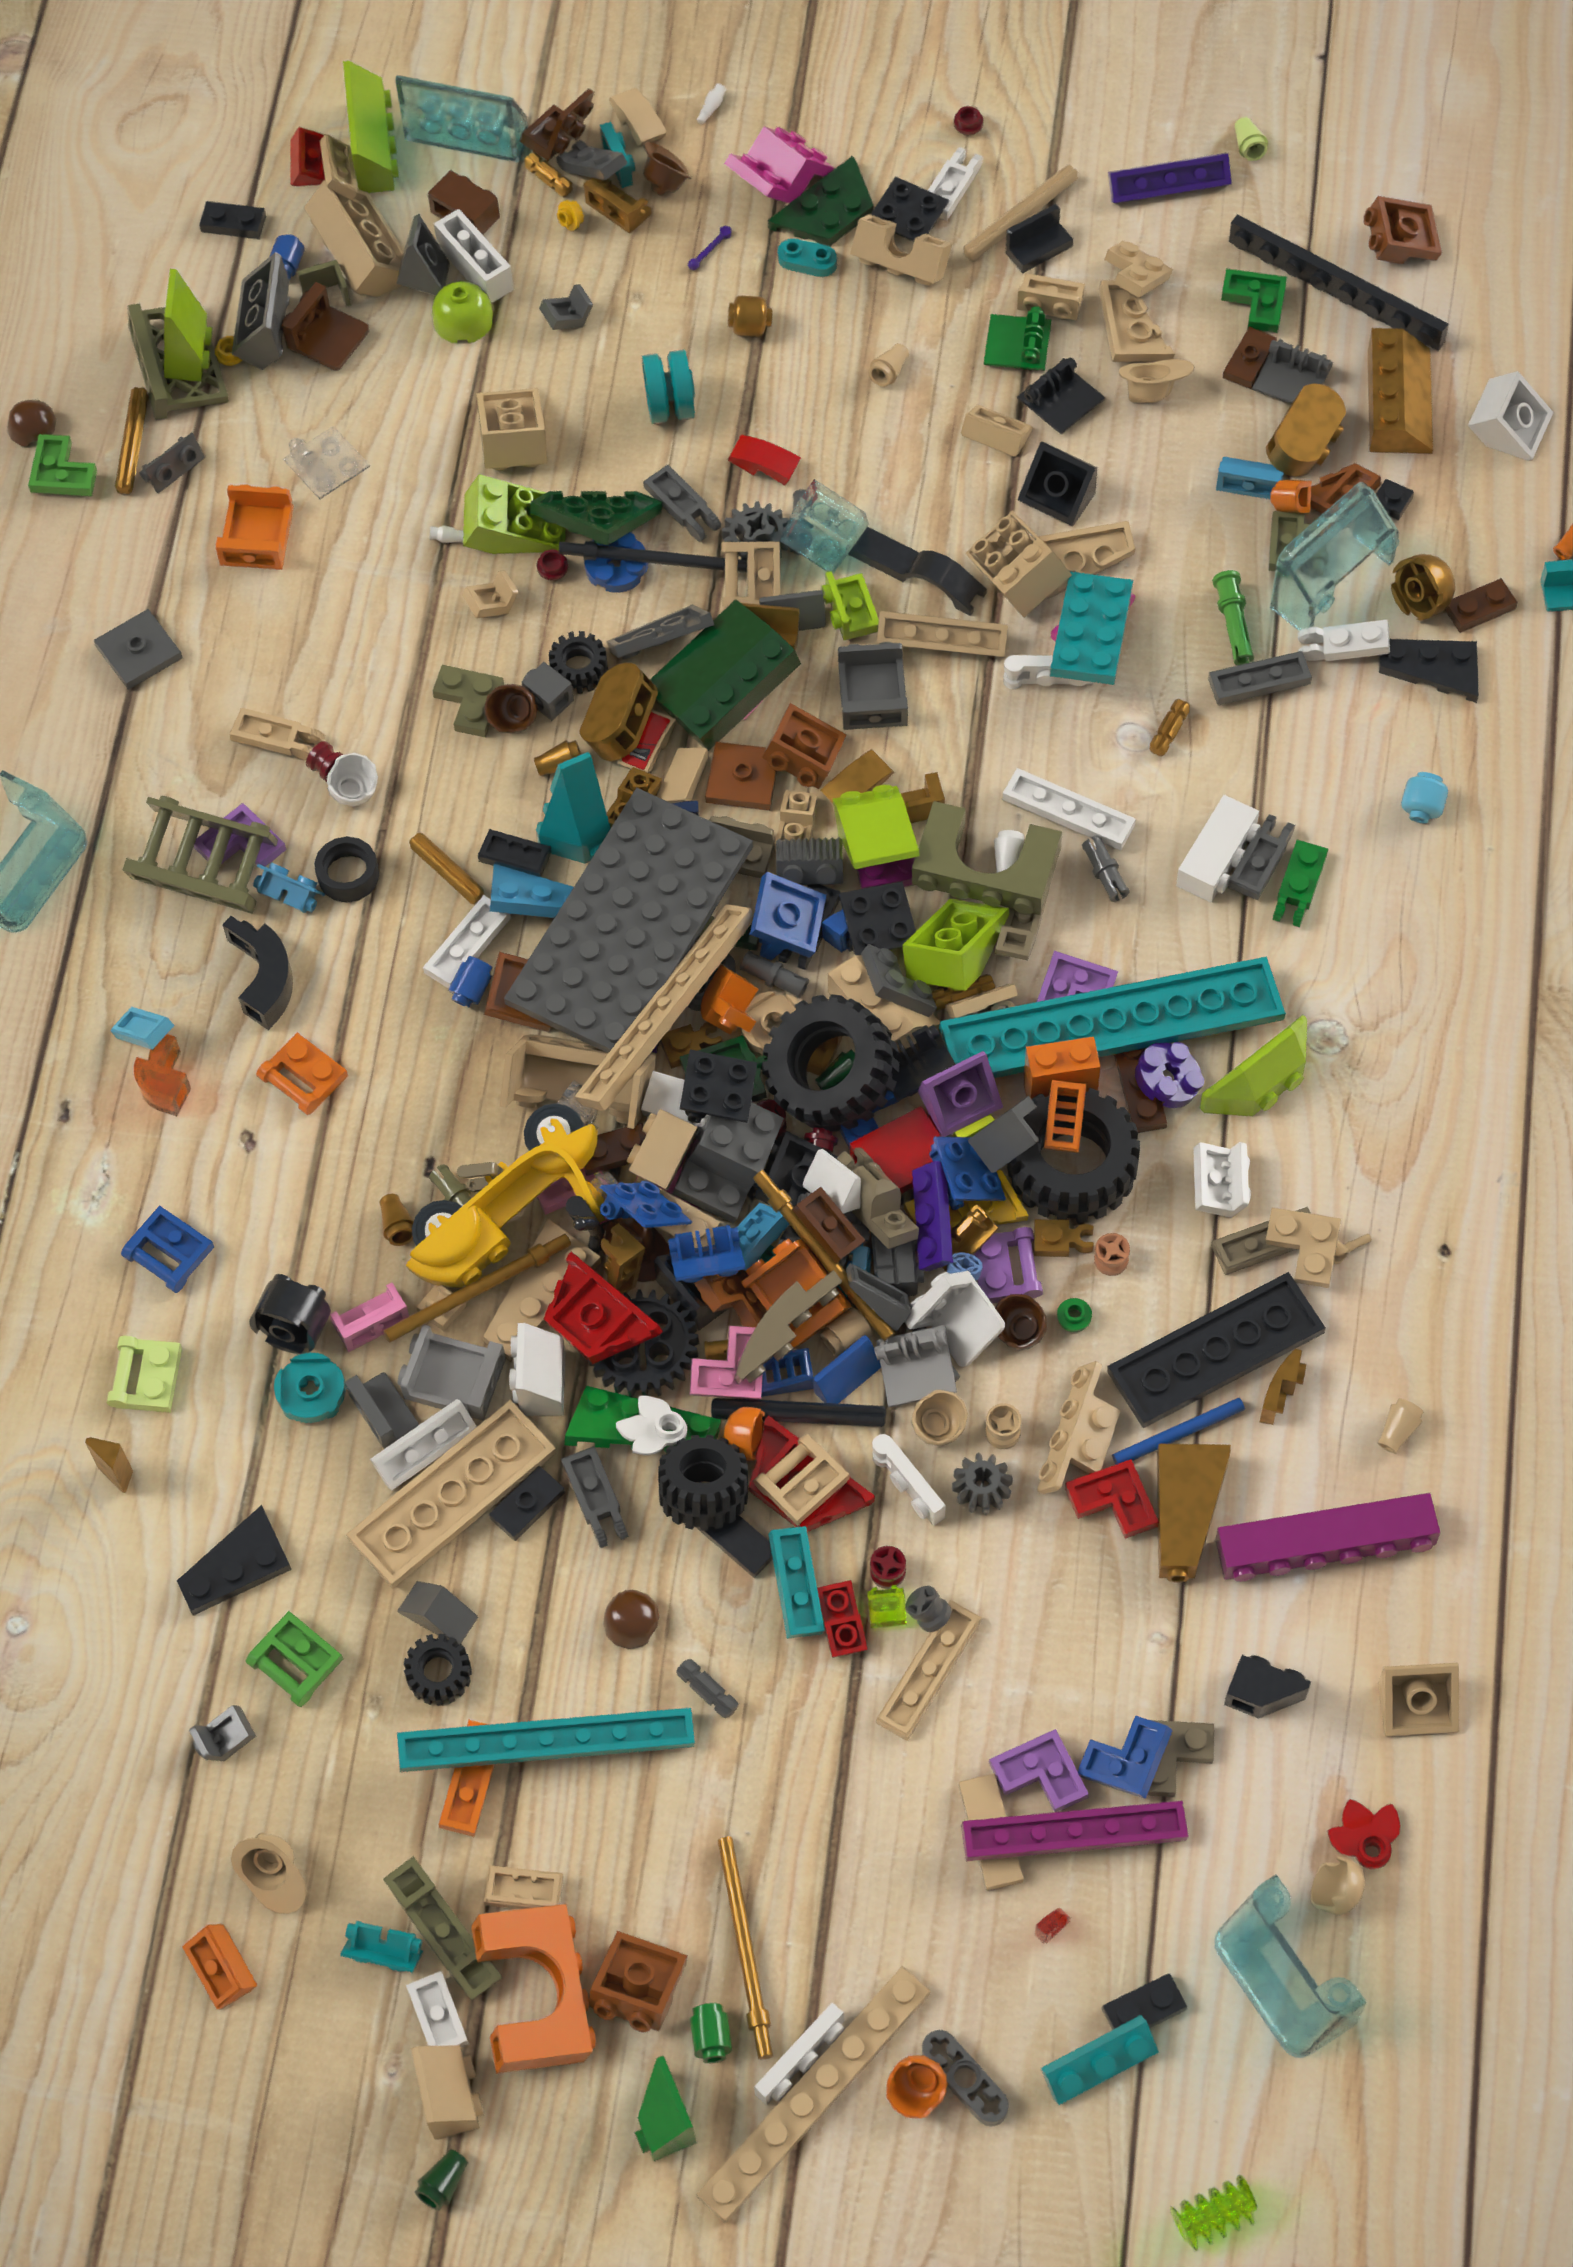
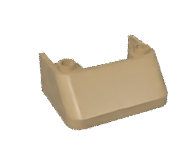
[500,1035,656,1129]

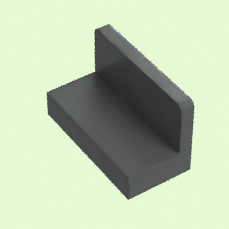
[968,1096,1038,1173]
[345,1372,419,1449]

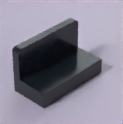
[1005,204,1073,274]

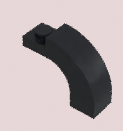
[222,916,293,1030]

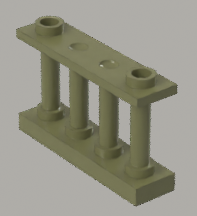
[122,796,278,914]

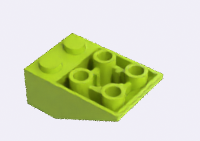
[463,474,566,554]

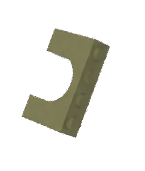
[912,801,1062,915]

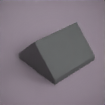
[397,214,450,295]

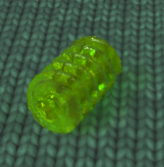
[1169,2175,1258,2252]

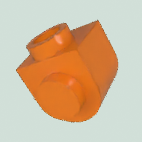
[1270,480,1311,513]

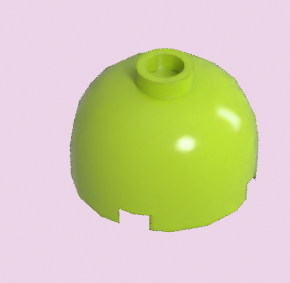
[432,281,493,344]

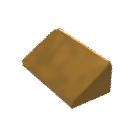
[85,1437,133,1493]

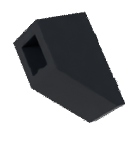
[1224,1655,1311,1718]

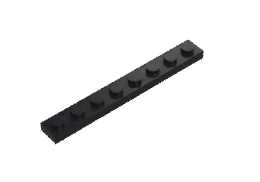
[1229,214,1449,351]

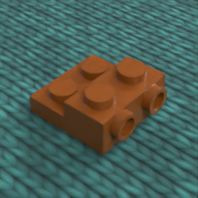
[1364,196,1442,264]
[762,703,847,790]
[589,1931,688,2032]

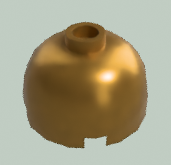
[1391,554,1455,621]

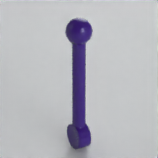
[688,226,732,270]

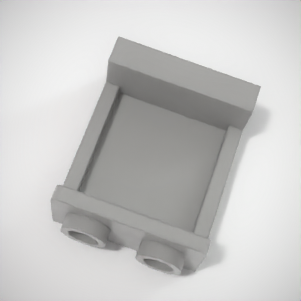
[398,1324,506,1421]

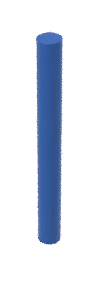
[1112,1397,1245,1465]

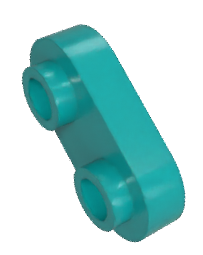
[777,239,837,277]

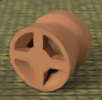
[1094,1233,1130,1276]

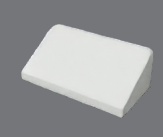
[803,1149,861,1214]

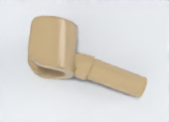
[1334,1234,1372,1264]

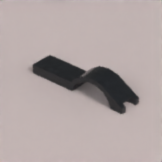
[848,525,987,616]

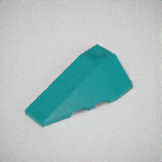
[536,752,611,864]

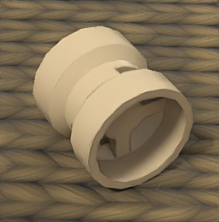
[985,1403,1021,1449]

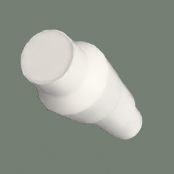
[697,84,726,124]
[429,525,463,543]

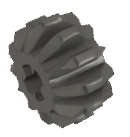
[952,1452,1013,1515]

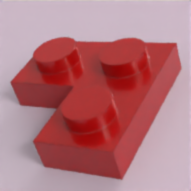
[1065,1459,1159,1539]

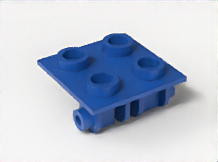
[929,1137,1006,1210]
[600,1181,692,1228]
[668,1225,746,1283]

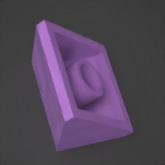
[918,1051,1003,1137]

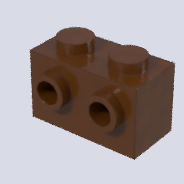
[428,170,500,235]

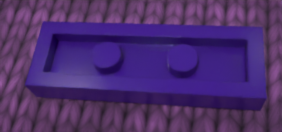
[912,1161,953,1272]

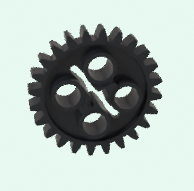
[588,1289,700,1398]

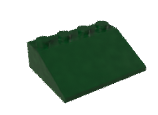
[650,599,801,751]

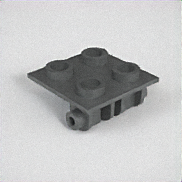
[1252,339,1333,404]

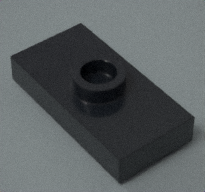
[478,829,552,877]
[489,1466,565,1541]

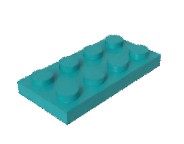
[1050,572,1133,685]

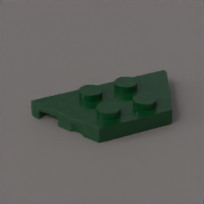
[768,156,874,246]

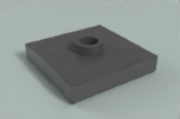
[94,609,183,690]

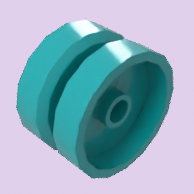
[642,349,695,424]

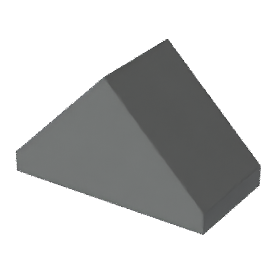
[397,1581,478,1645]

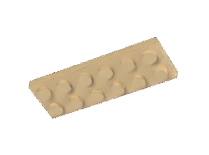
[346,1400,557,1589]

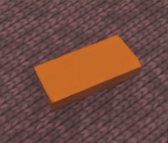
[182,1924,257,2010]

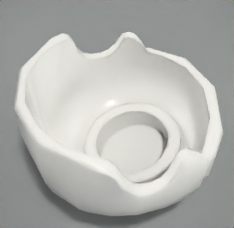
[327,753,378,807]

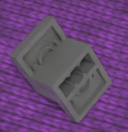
[672,1102,784,1224]

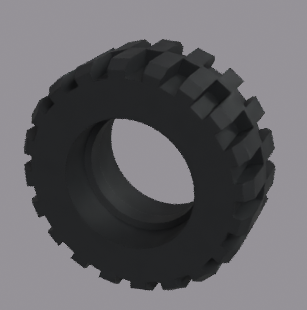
[762,994,900,1132]
[1007,1088,1140,1223]

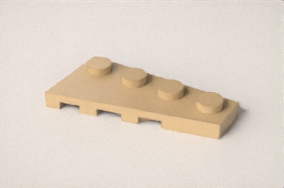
[483,1218,601,1362]

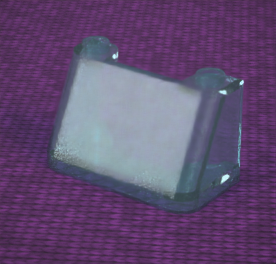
[1215,1874,1366,2058]

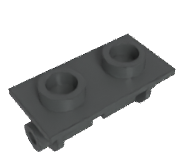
[139,432,206,493]

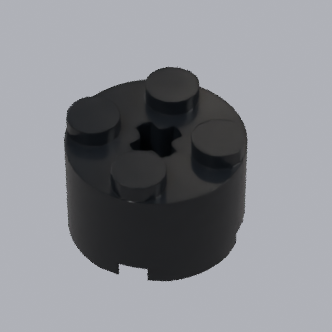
[249,1274,331,1354]

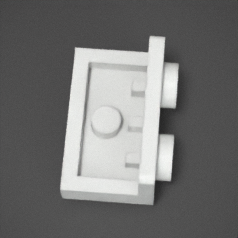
[1193,1142,1251,1218]

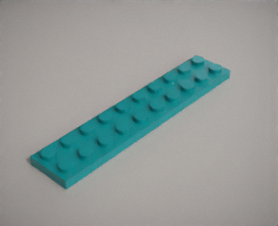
[939,956,1286,1078]

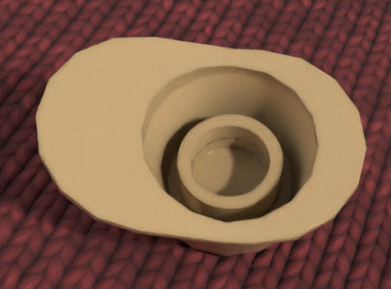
[1119,359,1194,403]
[231,1833,307,1914]

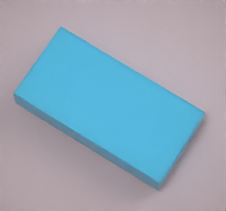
[110,1007,174,1050]

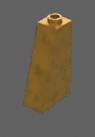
[1157,1444,1231,1583]

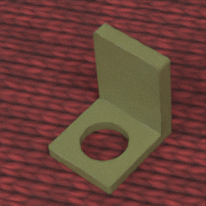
[298,259,351,307]

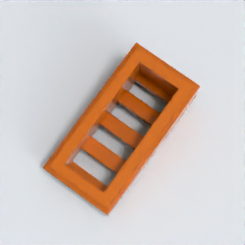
[1044,1080,1086,1153]

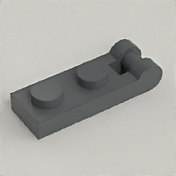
[556,140,628,180]

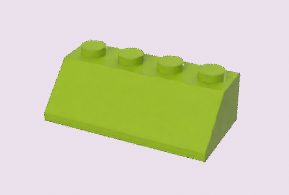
[343,61,399,193]

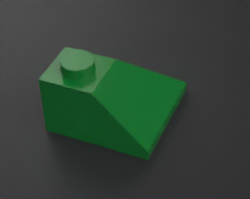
[634,2055,697,2162]

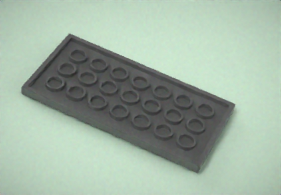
[504,788,753,1053]

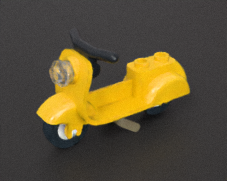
[406,1103,618,1287]

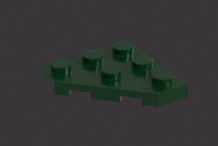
[530,491,663,545]

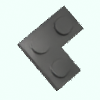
[861,944,937,1018]

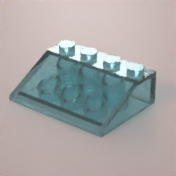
[395,75,528,163]

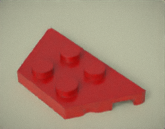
[543,1251,663,1364]
[749,1415,875,1532]

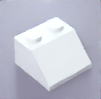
[1468,371,1554,460]

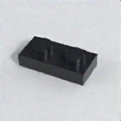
[199,201,266,240]
[1102,1973,1187,2030]

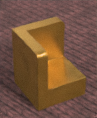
[901,772,945,823]

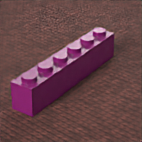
[1215,1493,1440,1582]

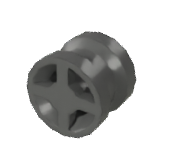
[906,1586,951,1632]

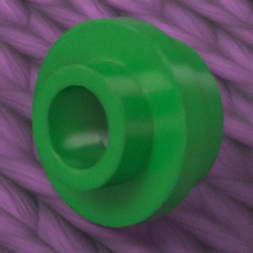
[1057,1298,1092,1332]

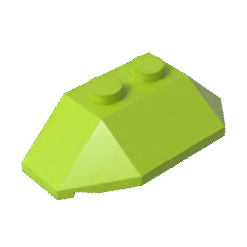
[1200,1015,1307,1117]

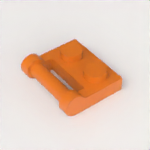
[256,1033,348,1115]

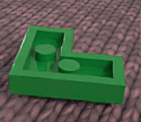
[1221,268,1287,333]

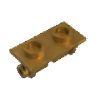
[942,1204,999,1272]

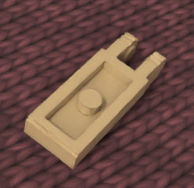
[229,708,325,760]

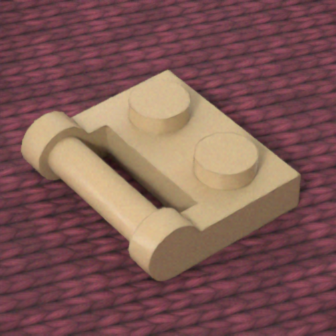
[722,542,780,607]
[753,1434,850,1526]

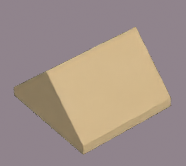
[1378,1662,1459,1736]

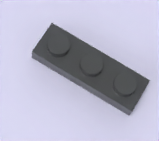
[1208,651,1312,706]

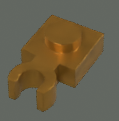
[660,1022,723,1069]
[1034,1219,1094,1257]

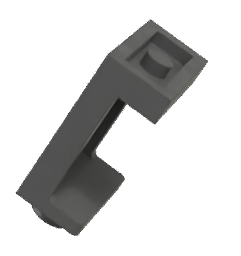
[838,642,908,730]

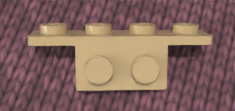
[1037,1361,1121,1494]

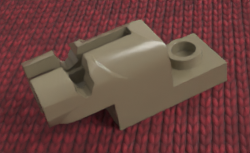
[837,1148,919,1249]

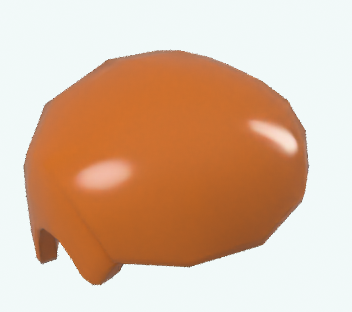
[723,1407,765,1461]
[886,2055,948,2119]

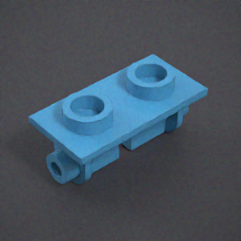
[253,862,325,913]

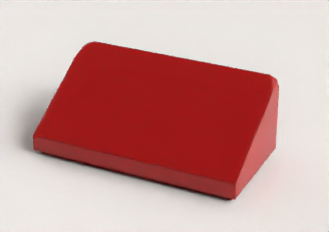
[290,127,326,186]

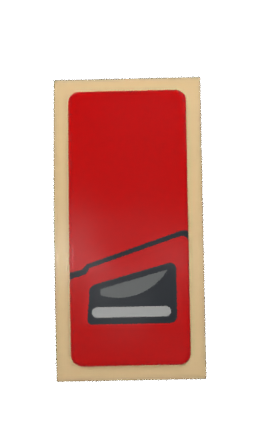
[617,710,677,774]

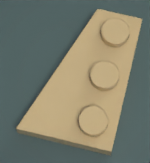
[1099,280,1175,362]
[1038,521,1135,599]

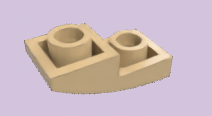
[609,88,667,147]
[775,790,818,853]

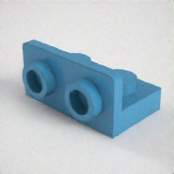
[737,1202,789,1271]

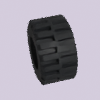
[658,1435,748,1531]

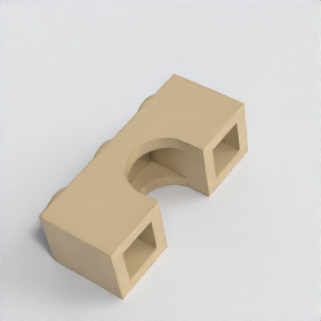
[850,214,953,285]

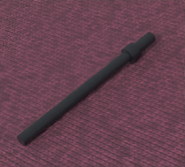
[559,541,747,573]

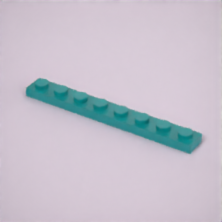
[397,1708,695,1772]

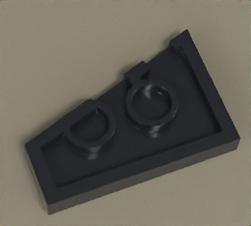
[1378,639,1479,703]

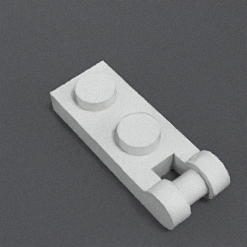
[1003,655,1094,689]
[872,1434,946,1526]

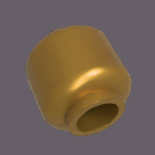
[728,295,772,337]

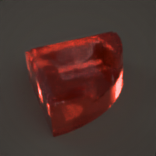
[1035,1908,1071,1944]

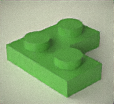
[28,434,97,496]

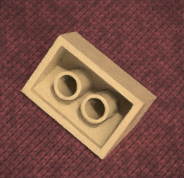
[827,955,940,1052]

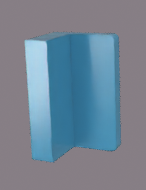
[1216,457,1284,500]

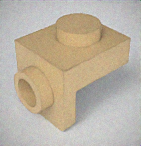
[462,570,518,618]

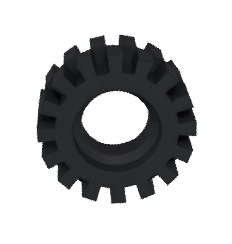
[549,631,608,694]
[404,1634,472,1706]

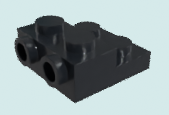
[753,1131,838,1207]

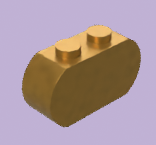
[1266,384,1346,476]
[579,663,658,761]

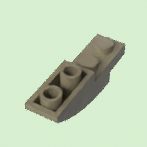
[734,1270,842,1384]

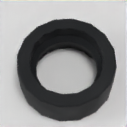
[314,836,379,903]

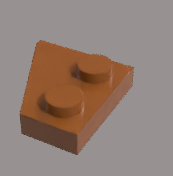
[1298,463,1381,524]

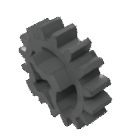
[722,501,791,560]

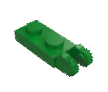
[1273,840,1329,927]

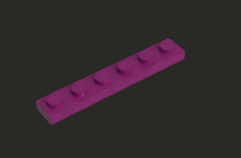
[961,1801,1189,1862]

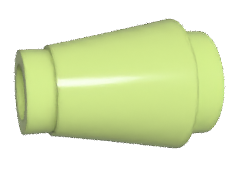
[1234,117,1268,161]

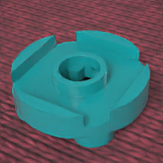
[274,1353,346,1423]

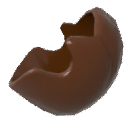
[7,400,56,447]
[484,684,538,733]
[995,1294,1047,1350]
[603,1589,659,1649]

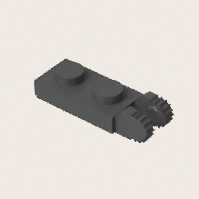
[643,465,722,542]
[1228,814,1295,900]
[561,1446,629,1548]

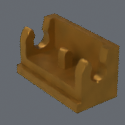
[583,178,652,234]
[601,1223,645,1294]

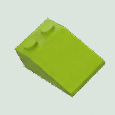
[164,269,213,382]
[833,785,920,869]
[902,898,1009,991]

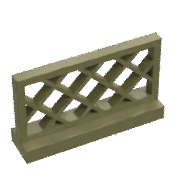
[128,302,228,420]

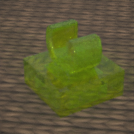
[867,1585,907,1628]

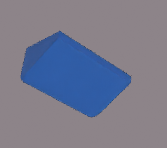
[813,1335,881,1404]

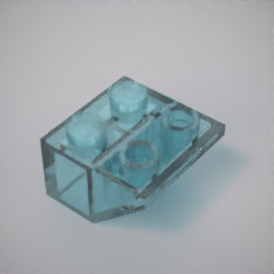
[780,479,869,574]

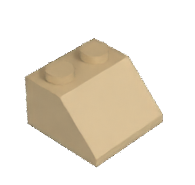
[411,2045,484,2140]

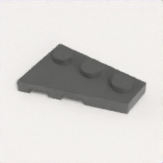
[606,604,714,659]

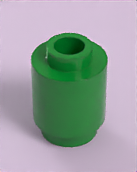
[690,2003,732,2064]

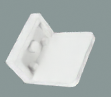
[904,1271,1005,1367]

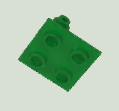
[984,306,1052,371]

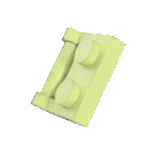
[107,1336,182,1413]

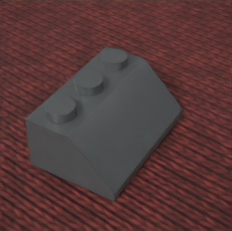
[232,252,290,370]

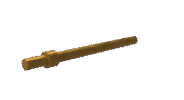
[753,1170,895,1341]
[383,1233,571,1343]
[718,1837,773,2060]

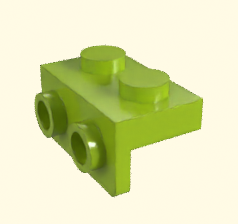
[821,571,879,641]

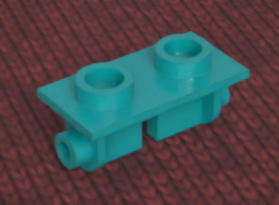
[340,1921,423,1973]

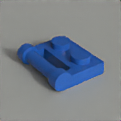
[121,1205,214,1293]

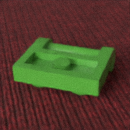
[246,1611,343,1707]

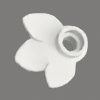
[616,1396,687,1455]

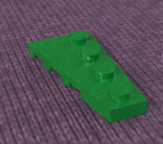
[564,1385,721,1452]

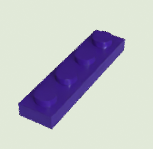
[1108,153,1232,203]

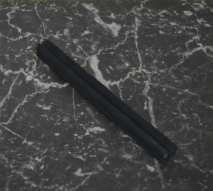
[711,1398,886,1427]

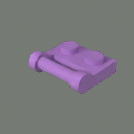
[974,1227,1043,1303]

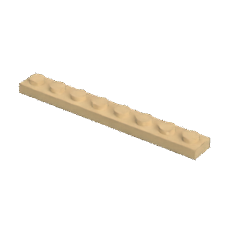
[574,904,754,1111]
[697,1966,930,2224]

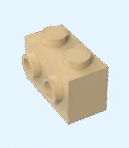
[627,1109,698,1191]

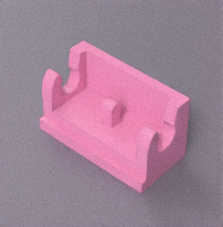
[330,1283,409,1352]

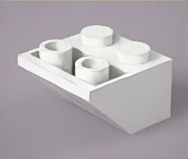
[509,1323,566,1416]

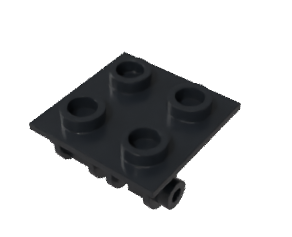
[871,176,949,241]
[1017,357,1105,434]
[839,881,916,955]
[892,1025,956,1102]
[680,1049,757,1123]

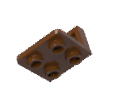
[519,88,595,161]
[282,282,369,370]

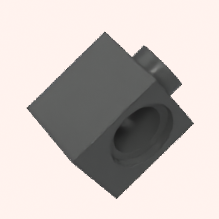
[521,662,574,721]

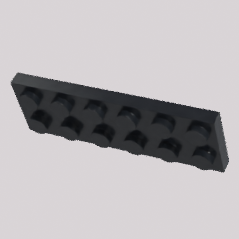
[1107,1272,1326,1428]

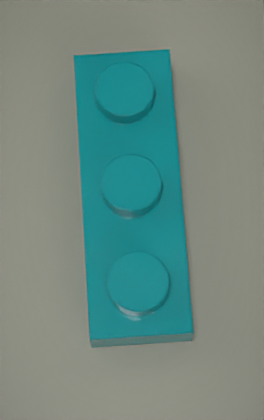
[768,1526,825,1639]
[1041,2015,1159,2106]

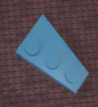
[490,864,574,918]

